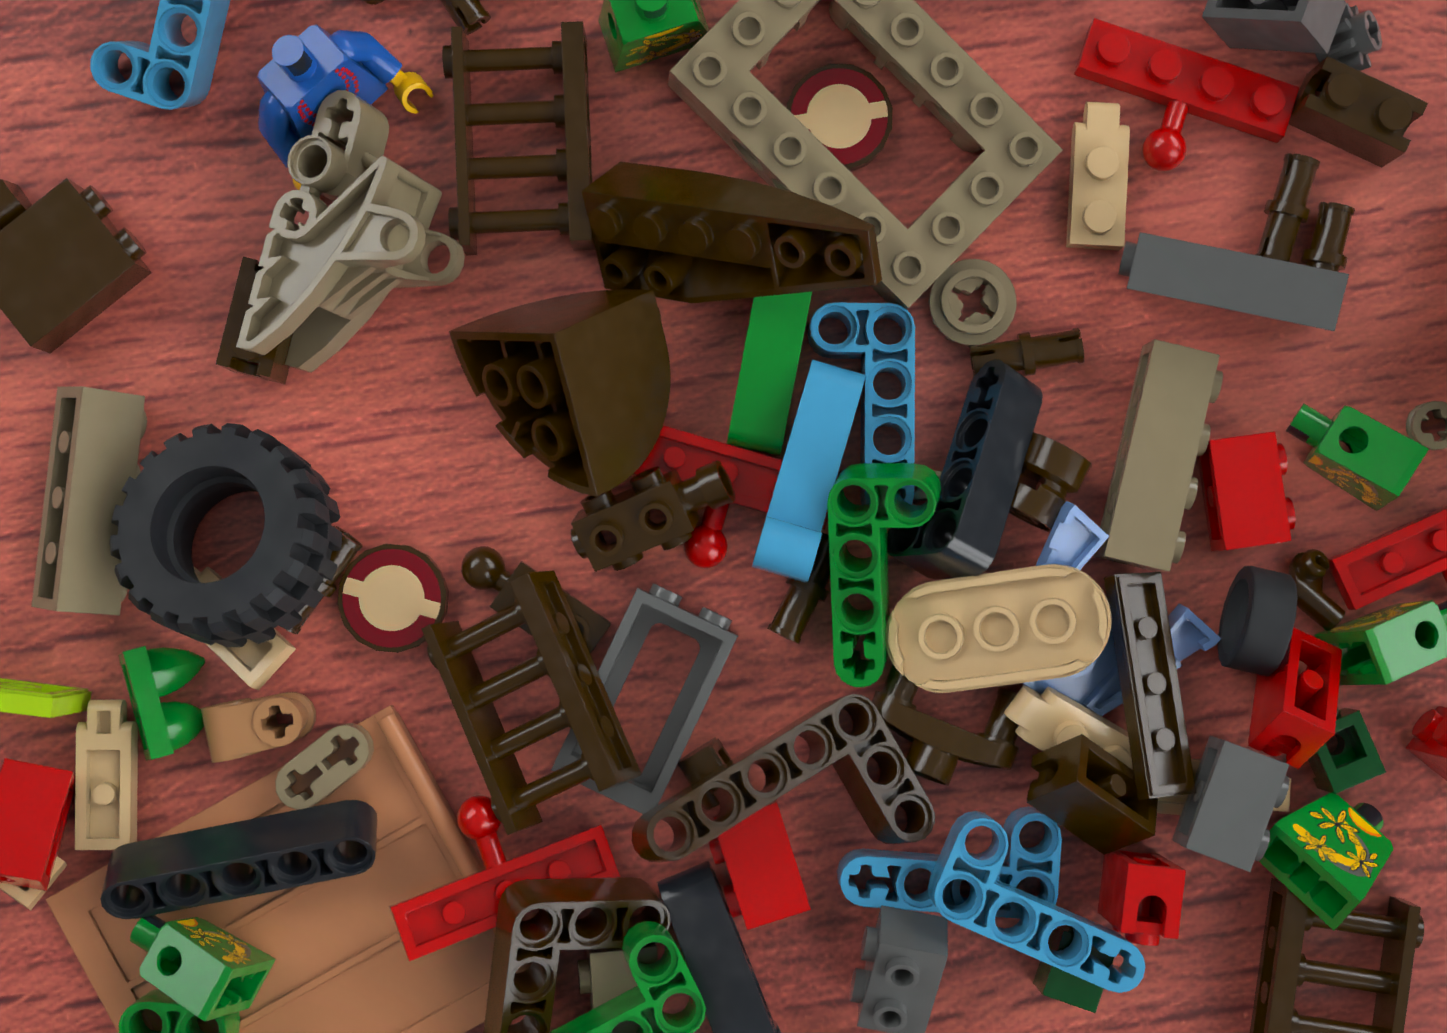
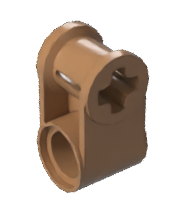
[201,692,316,763]

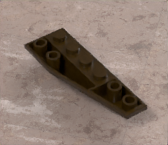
[581,161,882,304]

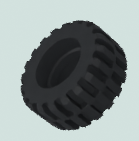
[110,423,342,647]

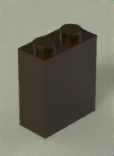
[0,178,152,353]

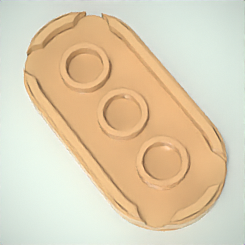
[886,564,1112,693]

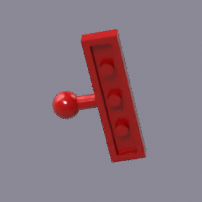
[1074,18,1299,171]
[633,425,838,568]
[1328,506,1447,610]
[389,795,620,962]

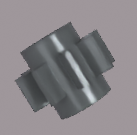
[1315,3,1382,71]

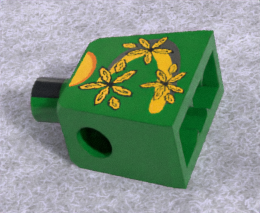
[598,0,709,73]
[1286,403,1429,511]
[1314,600,1447,685]
[1259,793,1394,931]
[130,915,276,1021]

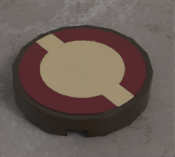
[786,64,893,172]
[337,544,449,653]

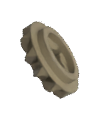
[928,259,1017,347]

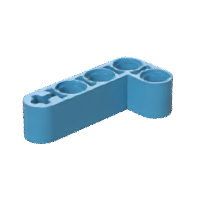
[90,0,230,110]
[807,302,915,505]
[752,359,866,583]
[837,806,1062,919]
[928,811,1145,993]

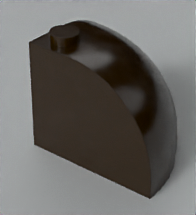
[449,289,671,496]

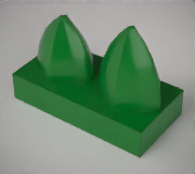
[118,646,205,761]

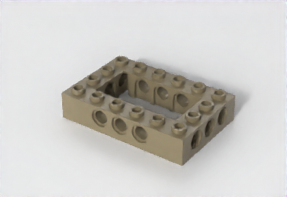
[668,0,1063,309]

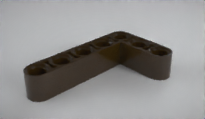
[631,694,935,863]
[483,877,671,1033]

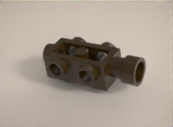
[570,460,735,572]

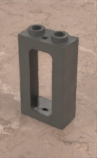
[1118,232,1349,331]
[551,583,738,814]

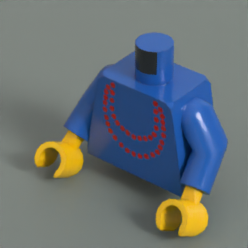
[257,24,433,190]

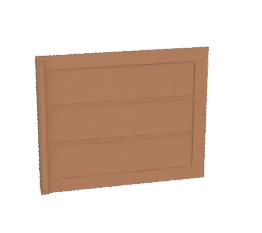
[45,705,533,1033]

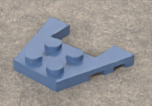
[1022,501,1221,716]

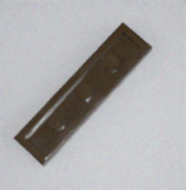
[1104,572,1196,800]

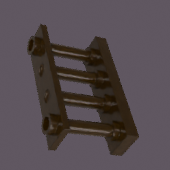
[442,21,595,255]
[422,570,642,835]
[1250,878,1424,1033]

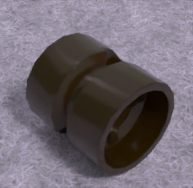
[1009,432,1092,533]

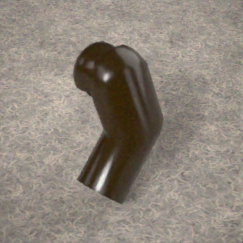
[1289,549,1345,631]

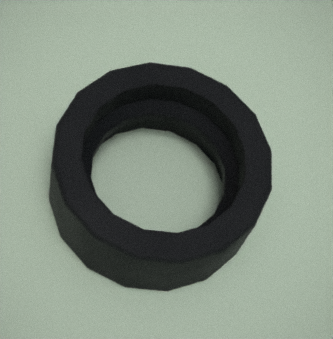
[1217,566,1298,676]

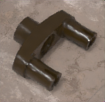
[872,664,1019,786]

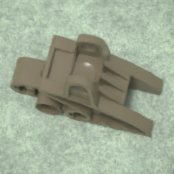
[236,90,465,373]

